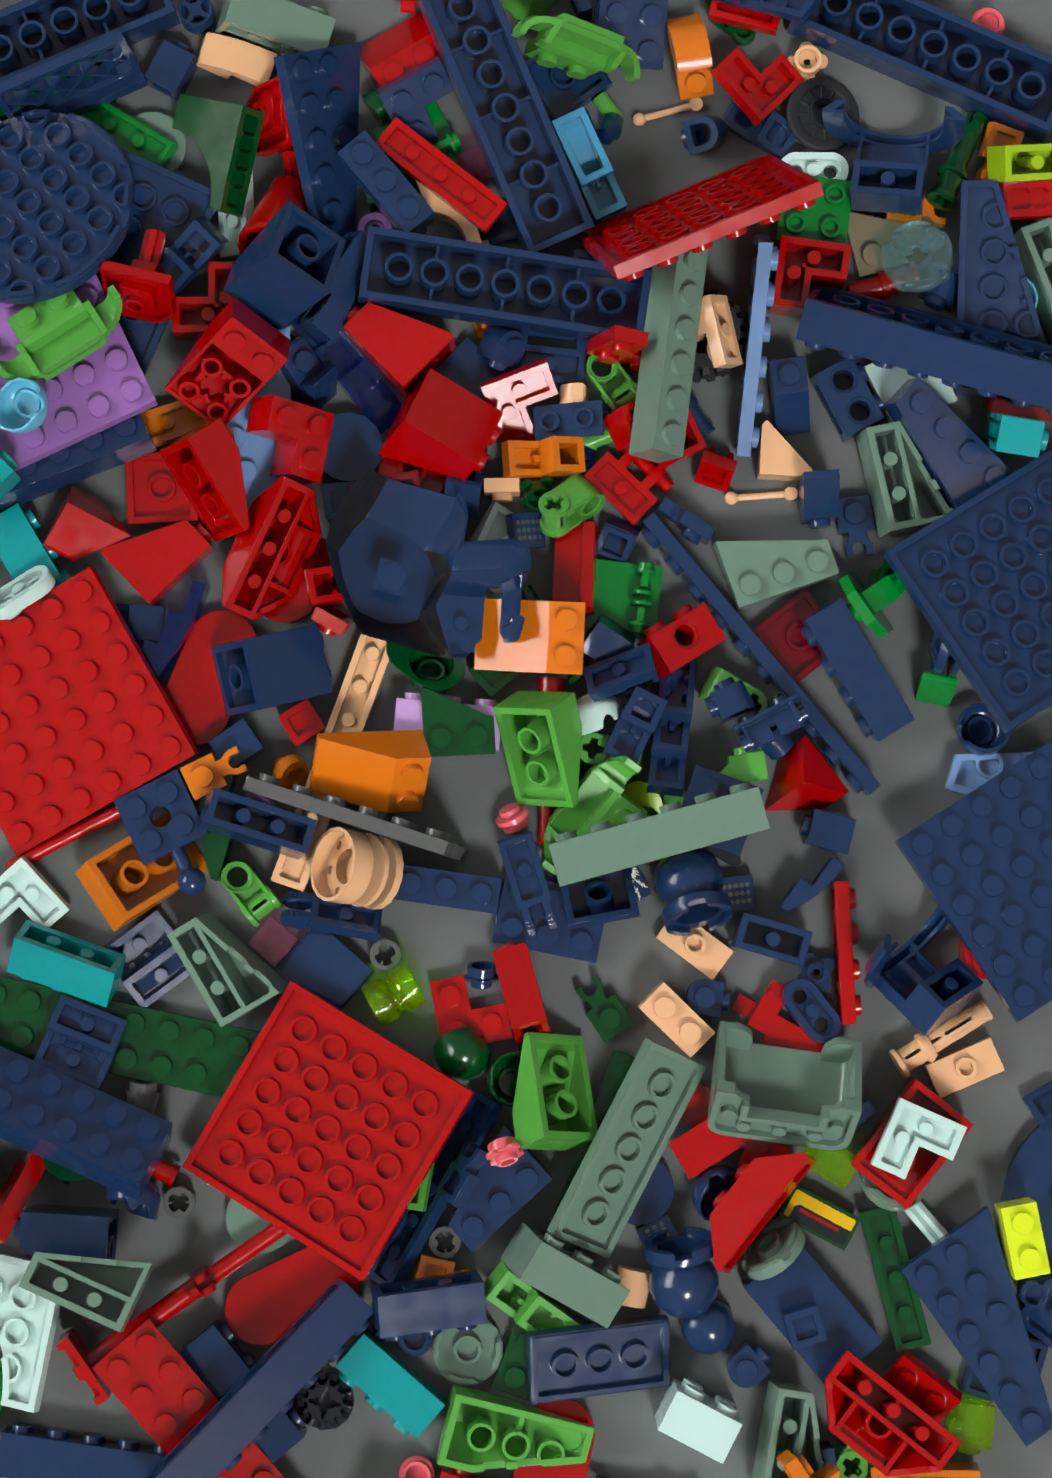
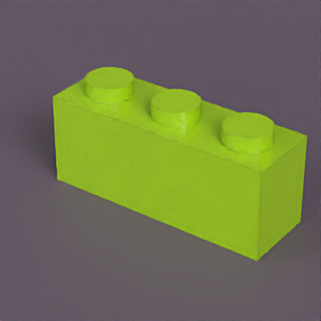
[987,143,1052,182]

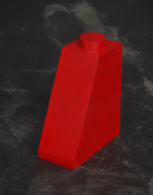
[100,519,215,606]
[492,942,551,1052]

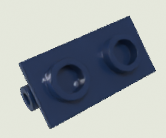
[533,399,607,441]
[733,694,810,752]

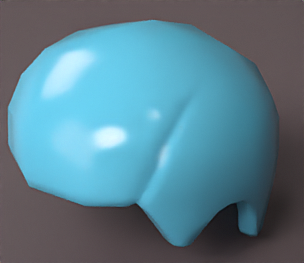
[0,377,48,434]

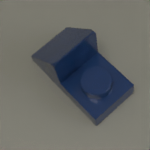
[280,336,338,409]

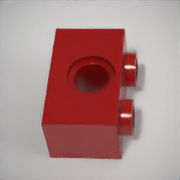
[637,603,726,679]

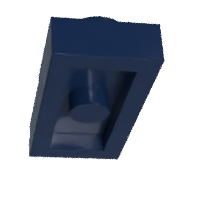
[583,642,660,703]

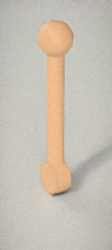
[632,97,703,126]
[724,486,798,505]

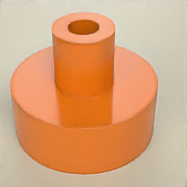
[273,754,310,790]

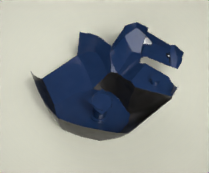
[325,466,531,659]

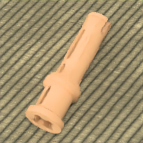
[888,1000,993,1079]

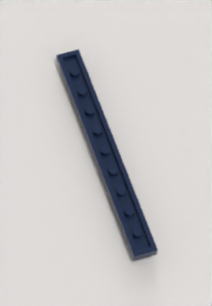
[641,512,881,795]

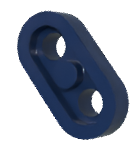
[781,979,841,1043]

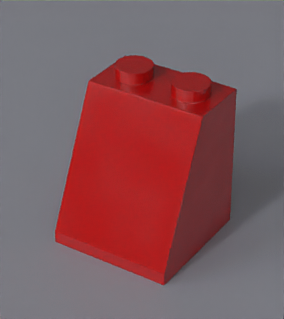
[343,302,456,399]
[378,368,503,481]

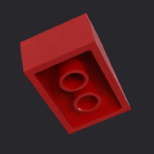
[158,418,250,542]
[850,1076,974,1210]

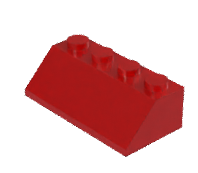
[360,12,449,89]

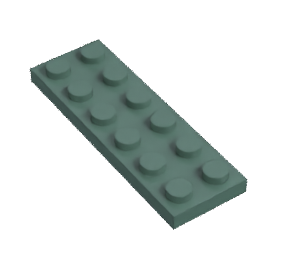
[547,1037,707,1259]

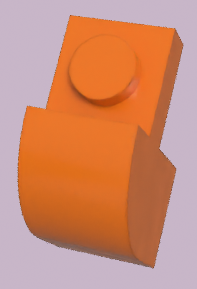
[666,13,714,101]
[501,436,586,480]

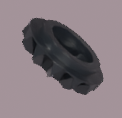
[297,1372,354,1431]

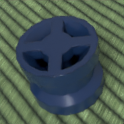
[178,0,216,35]

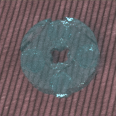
[881,221,954,292]

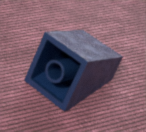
[224,201,346,329]
[211,623,333,716]
[14,1204,119,1260]

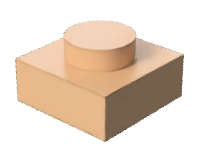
[484,477,520,503]

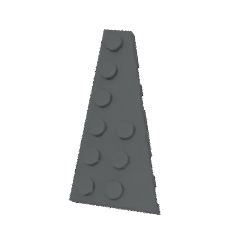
[243,773,469,862]

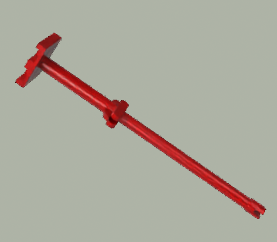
[56,1224,287,1406]

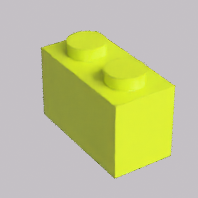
[994,1197,1051,1280]

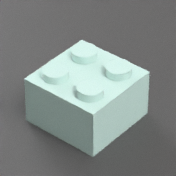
[654,1377,743,1464]

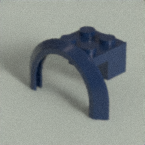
[822,99,966,215]
[864,907,984,1036]

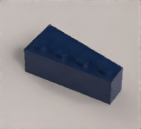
[884,378,1013,510]

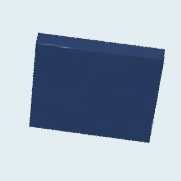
[561,868,640,930]

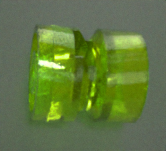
[361,963,427,1027]

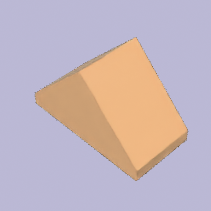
[757,420,813,481]

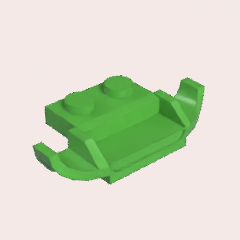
[511,13,640,82]
[0,285,123,382]
[541,756,649,875]

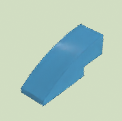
[551,106,628,225]

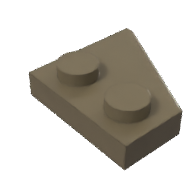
[847,212,927,280]

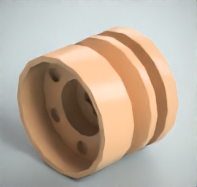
[310,827,404,910]

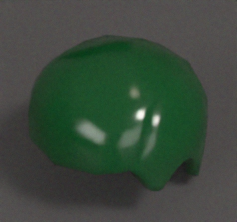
[433,1027,491,1081]
[486,1051,521,1107]

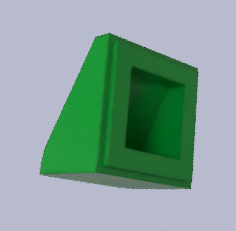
[915,671,958,706]

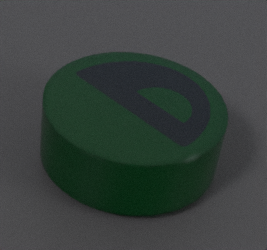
[361,89,390,125]

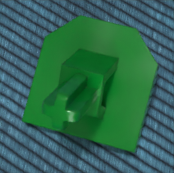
[839,572,906,639]

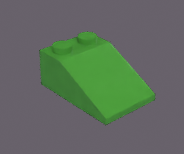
[493,691,582,808]
[512,1032,598,1151]

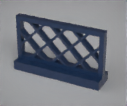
[0,30,148,119]

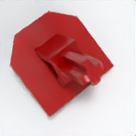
[246,77,293,157]
[100,229,177,324]

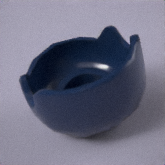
[956,703,1012,756]
[691,1165,737,1221]
[105,1181,161,1220]
[681,1297,735,1355]

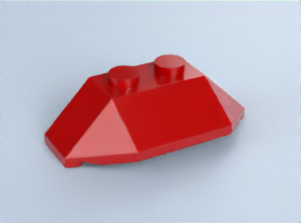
[222,475,322,620]
[709,1152,817,1273]
[824,1350,962,1477]

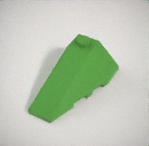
[437,1383,595,1473]

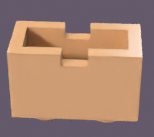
[638,981,715,1058]

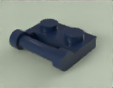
[514,330,587,385]

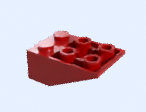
[164,297,290,425]

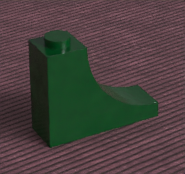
[172,93,265,217]

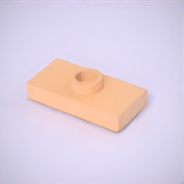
[656,925,734,980]
[924,1037,1005,1098]

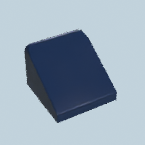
[597,514,642,562]

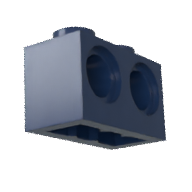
[810,358,885,443]

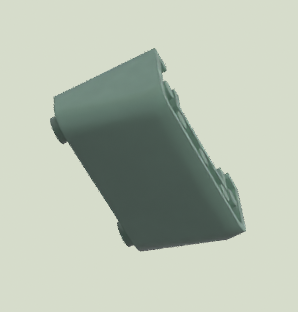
[708,1021,862,1150]

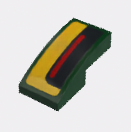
[776,1185,861,1251]

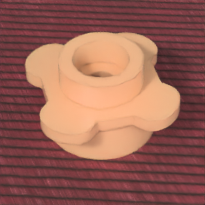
[787,41,828,81]

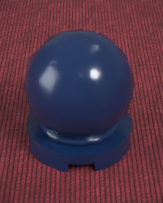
[654,848,733,936]
[644,1227,719,1319]

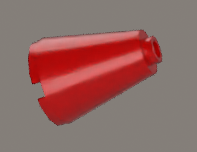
[237,175,307,255]

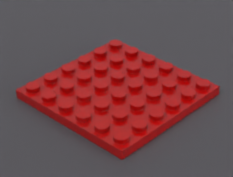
[577,153,824,282]
[0,566,199,856]
[182,981,475,1281]

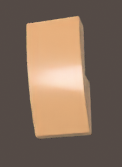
[195,32,277,86]

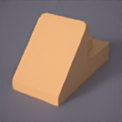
[697,294,743,368]

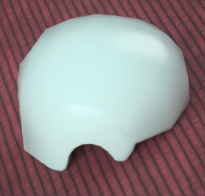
[576,694,623,736]

